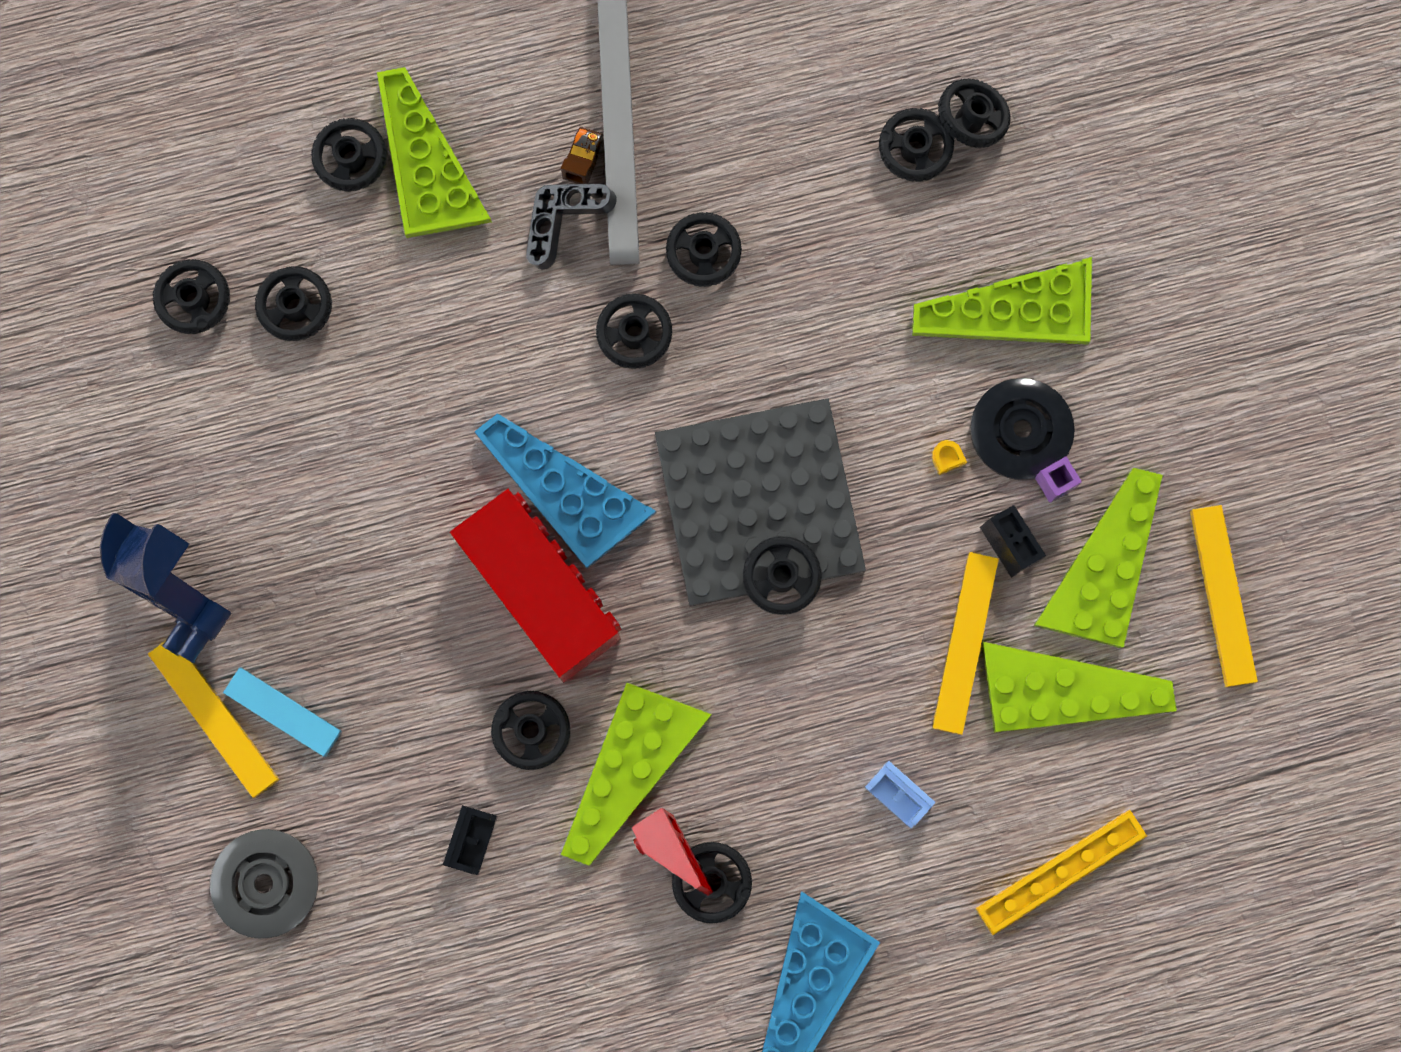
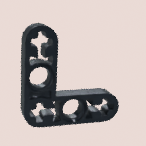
[526,184,617,270]

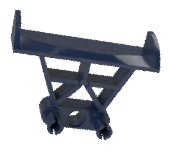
[100,513,232,664]

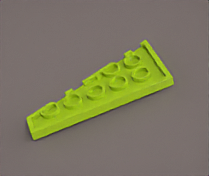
[377,67,492,238]
[912,257,1092,345]
[1034,468,1163,648]
[982,642,1177,733]
[561,683,712,866]

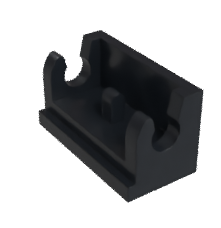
[980,505,1046,578]
[443,805,498,875]

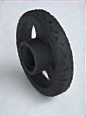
[938,78,1011,148]
[879,108,954,182]
[311,118,387,192]
[666,212,742,287]
[153,259,230,334]
[255,266,332,341]
[596,293,672,369]
[743,536,822,615]
[491,691,570,770]
[672,842,752,923]

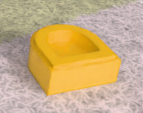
[932,440,967,476]

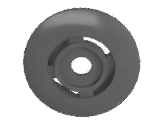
[210,829,318,939]

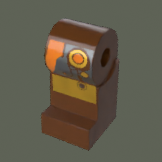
[561,127,603,184]

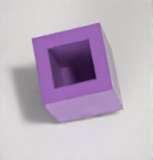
[1035,457,1082,503]

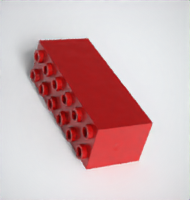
[450,488,622,683]

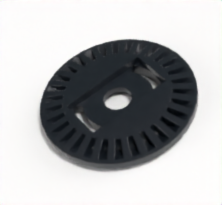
[970,378,1075,480]

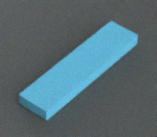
[223,667,342,757]

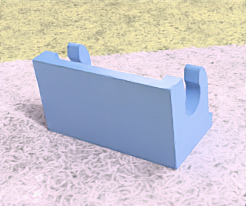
[865,761,936,828]

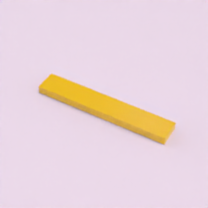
[1190,505,1258,687]
[932,552,999,735]
[148,640,280,798]
[975,810,1147,935]

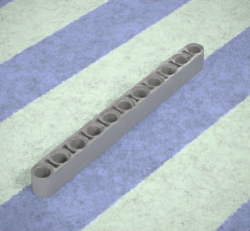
[597,0,640,266]

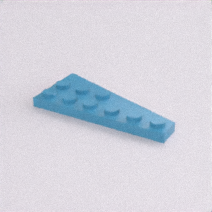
[475,413,656,569]
[762,891,880,1052]

